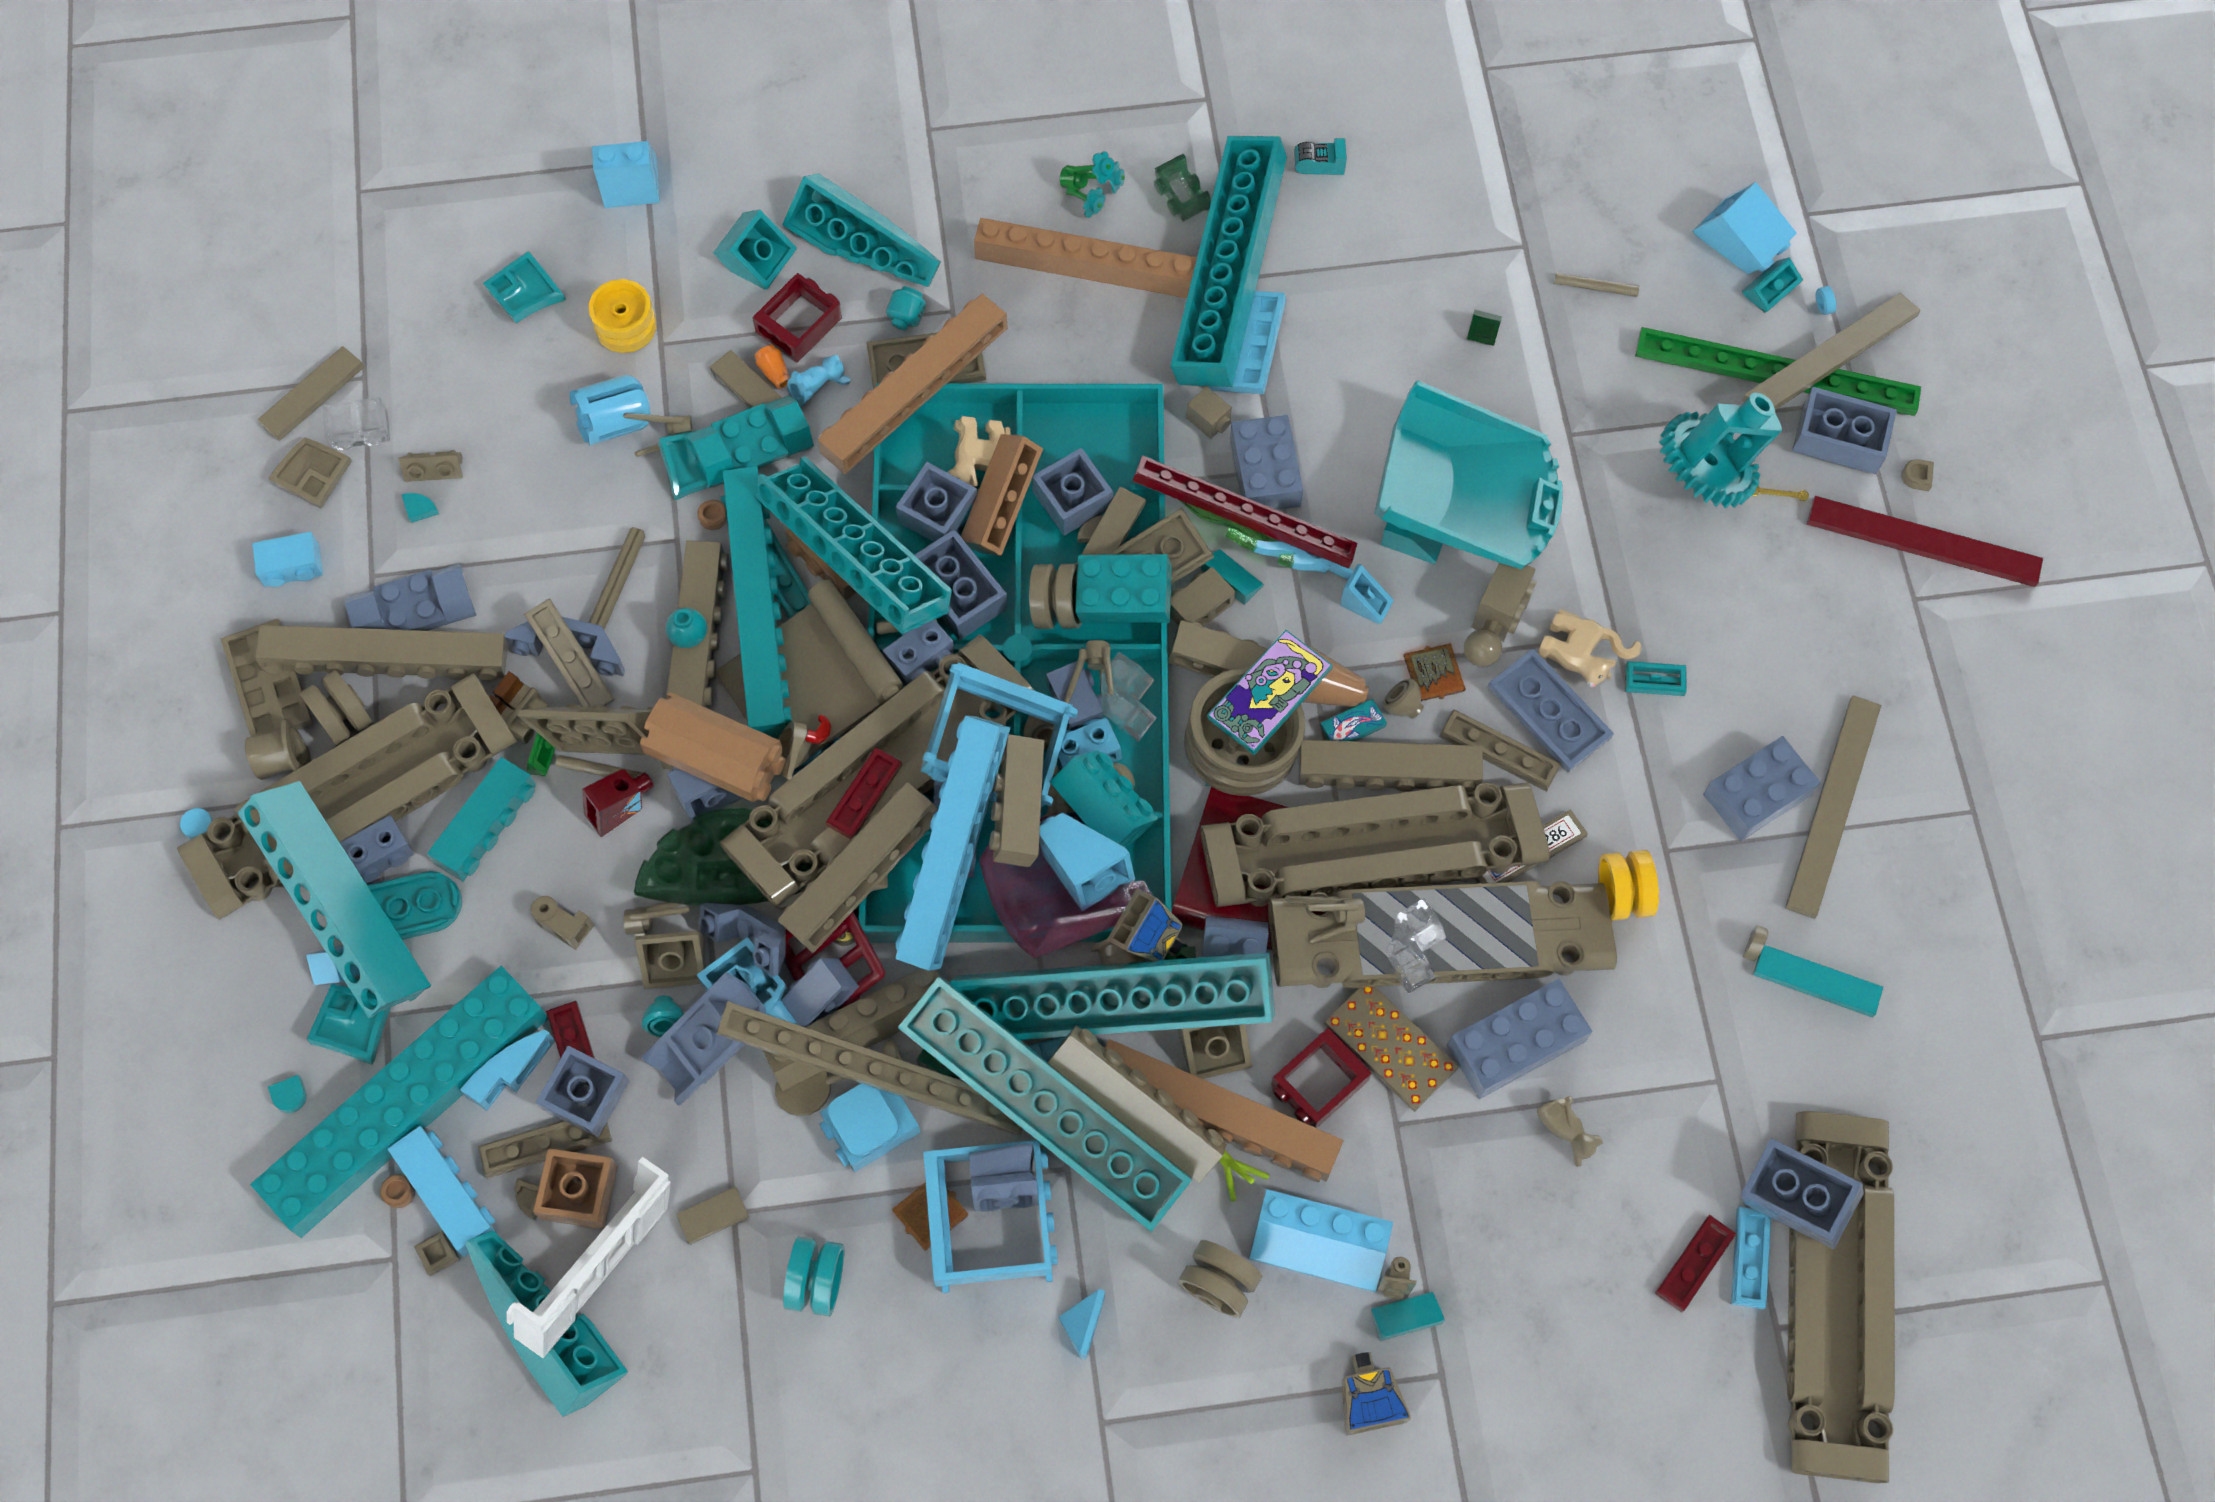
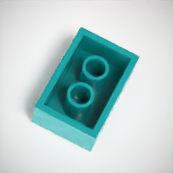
[1076,554,1172,623]
[1050,750,1158,847]

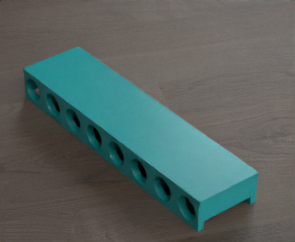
[755,456,952,635]
[238,781,432,1018]

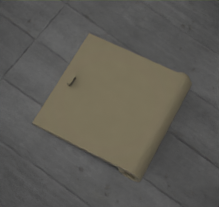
[716,580,903,757]

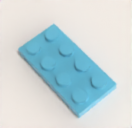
[1208,291,1286,394]

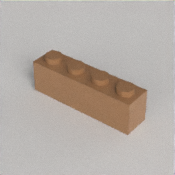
[961,434,1043,556]

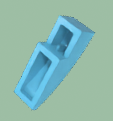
[460,1029,555,1111]

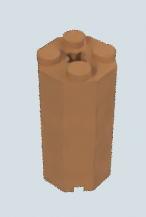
[640,692,786,802]

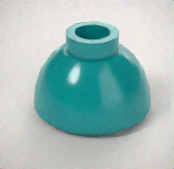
[665,608,708,648]
[642,995,684,1037]

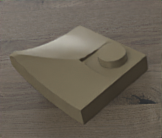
[268,437,352,508]

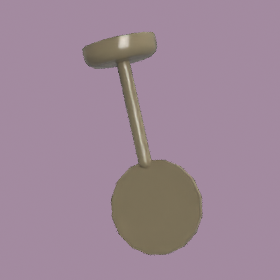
[775,1039,903,1116]

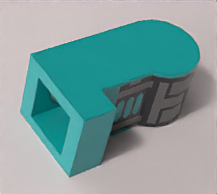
[1294,138,1347,175]

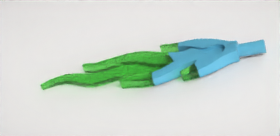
[1179,500,1353,580]

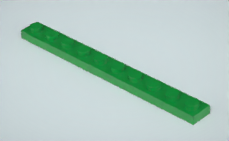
[1635,327,1921,416]

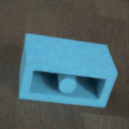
[252,532,323,587]

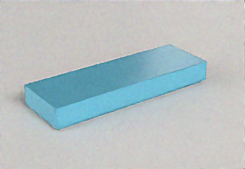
[1731,1207,1771,1309]

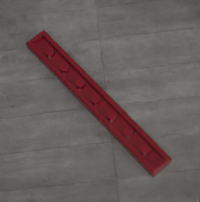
[1132,456,1358,569]
[1807,496,2043,587]

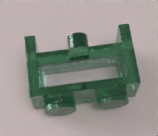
[1153,153,1211,221]

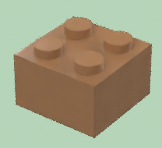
[533,1148,618,1229]

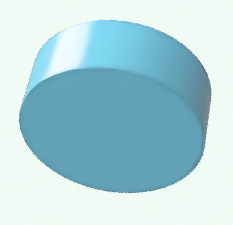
[1815,286,1836,315]
[180,808,213,839]

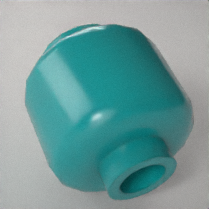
[886,286,926,331]

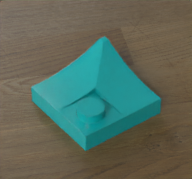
[483,251,566,324]
[658,430,724,500]
[307,983,391,1065]

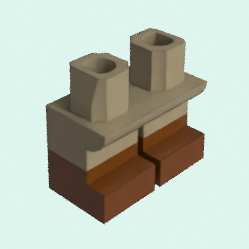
[489,671,550,744]

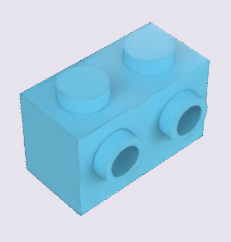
[1057,717,1122,770]

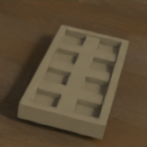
[220,618,314,736]

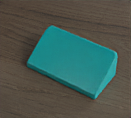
[1742,257,1803,313]
[1200,549,1264,605]
[1371,1292,1445,1342]

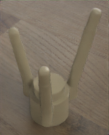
[623,413,692,457]
[1063,640,1114,704]
[1285,896,1365,944]
[623,898,691,936]

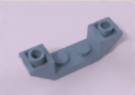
[505,617,625,676]
[699,903,786,977]

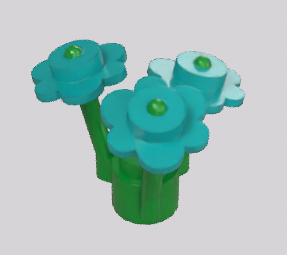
[1059,151,1125,218]

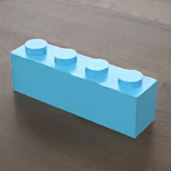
[388,1126,497,1257]

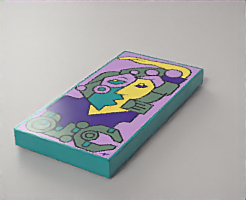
[1207,630,1333,755]

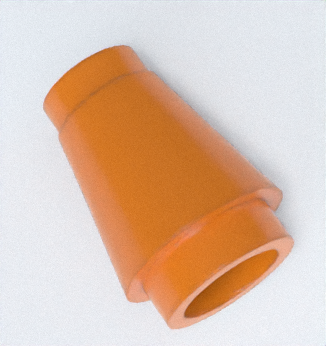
[754,345,790,389]

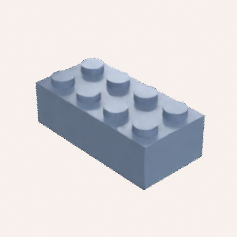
[1447,978,1593,1099]

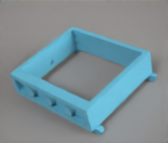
[921,662,1078,808]
[923,1140,1058,1293]

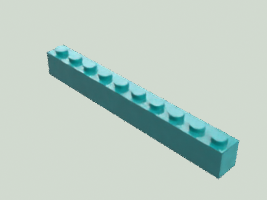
[723,466,793,738]

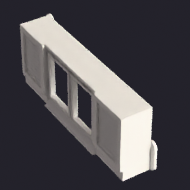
[507,1157,671,1358]

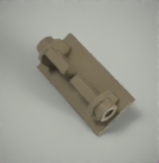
[398,450,463,482]
[1376,1257,1417,1299]

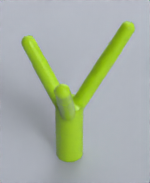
[1219,1150,1269,1202]

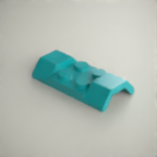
[684,395,814,488]

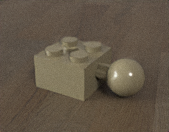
[1464,563,1537,667]

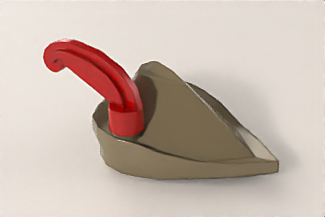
[778,715,831,780]

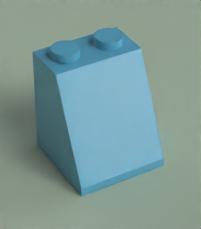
[592,141,660,208]
[1692,182,1797,274]
[1039,813,1135,911]

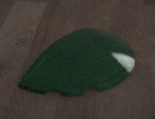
[634,808,812,906]

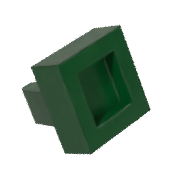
[1467,310,1502,346]

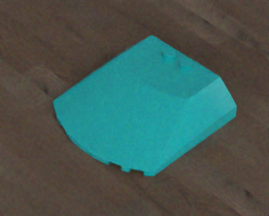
[1374,381,1563,569]

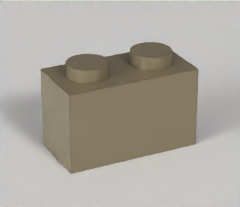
[1170,567,1235,627]

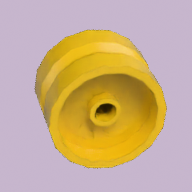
[588,279,657,353]
[1598,850,1659,921]

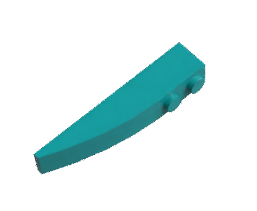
[782,173,941,287]
[466,1231,628,1417]

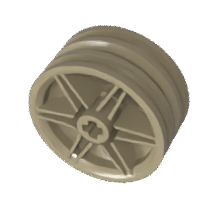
[1184,669,1305,796]

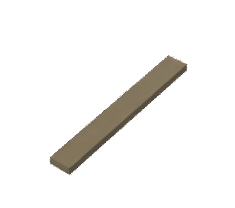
[1742,293,1921,410]
[1785,695,1882,919]

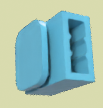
[819,1084,921,1173]

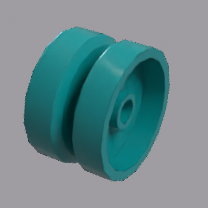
[783,1236,845,1317]

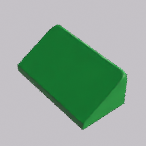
[527,733,555,776]

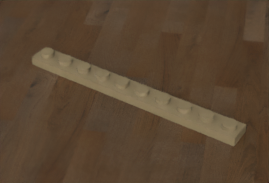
[716,1001,1022,1136]

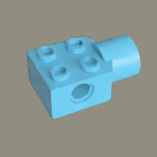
[697,937,798,1025]

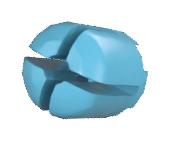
[569,375,651,446]

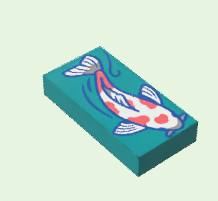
[1320,699,1387,742]

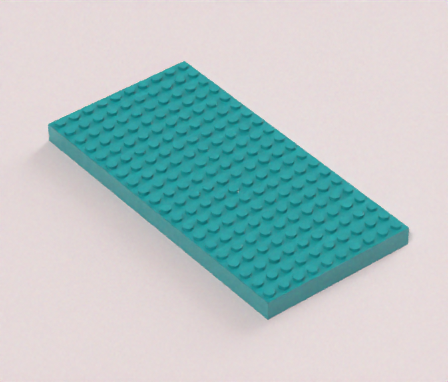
[859,383,1171,943]

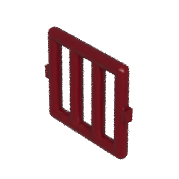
[784,911,886,1011]

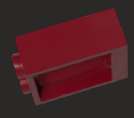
[752,273,842,363]
[1271,1028,1372,1128]

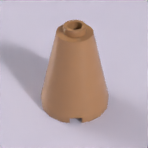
[1302,644,1369,707]

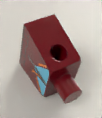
[582,769,654,837]

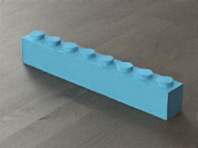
[895,716,1011,971]

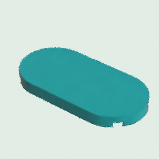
[367,871,462,940]

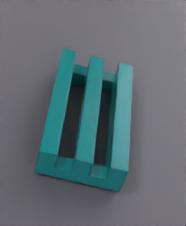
[1625,661,1687,696]

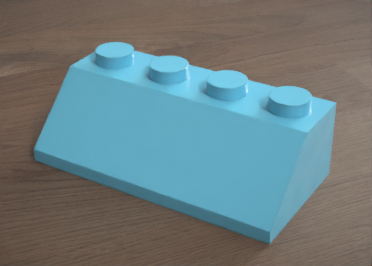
[1249,1189,1393,1292]

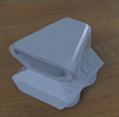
[969,1143,1039,1212]

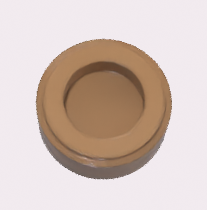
[697,500,727,530]
[380,1174,415,1208]

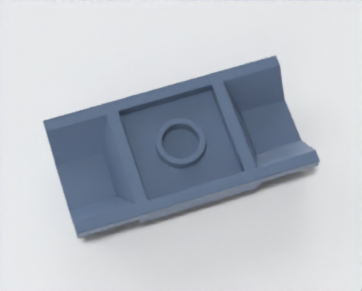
[345,563,477,631]
[642,973,766,1105]

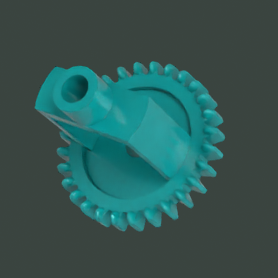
[1659,393,1782,508]

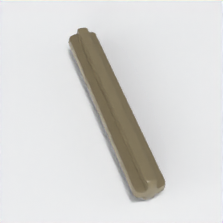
[588,527,645,630]

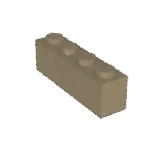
[1168,620,1268,678]
[989,734,1044,867]

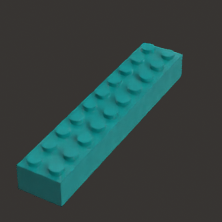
[1170,136,1287,387]
[950,952,1275,1040]
[250,965,548,1238]
[898,977,1192,1232]

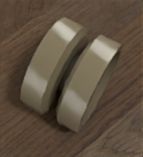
[1029,564,1082,629]
[299,670,374,746]
[1178,1240,1263,1318]

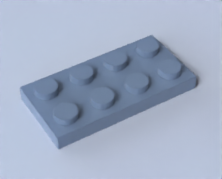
[1488,648,1614,772]

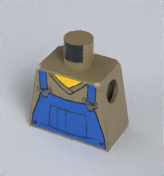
[1107,888,1182,961]
[1342,1352,1411,1436]

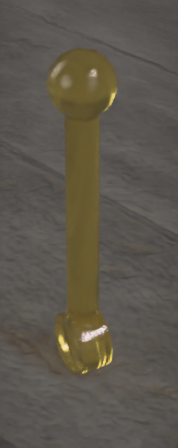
[1752,485,1809,501]

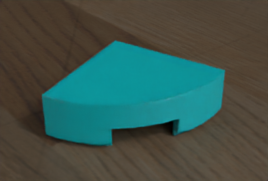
[401,493,439,523]

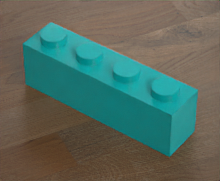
[427,757,536,882]

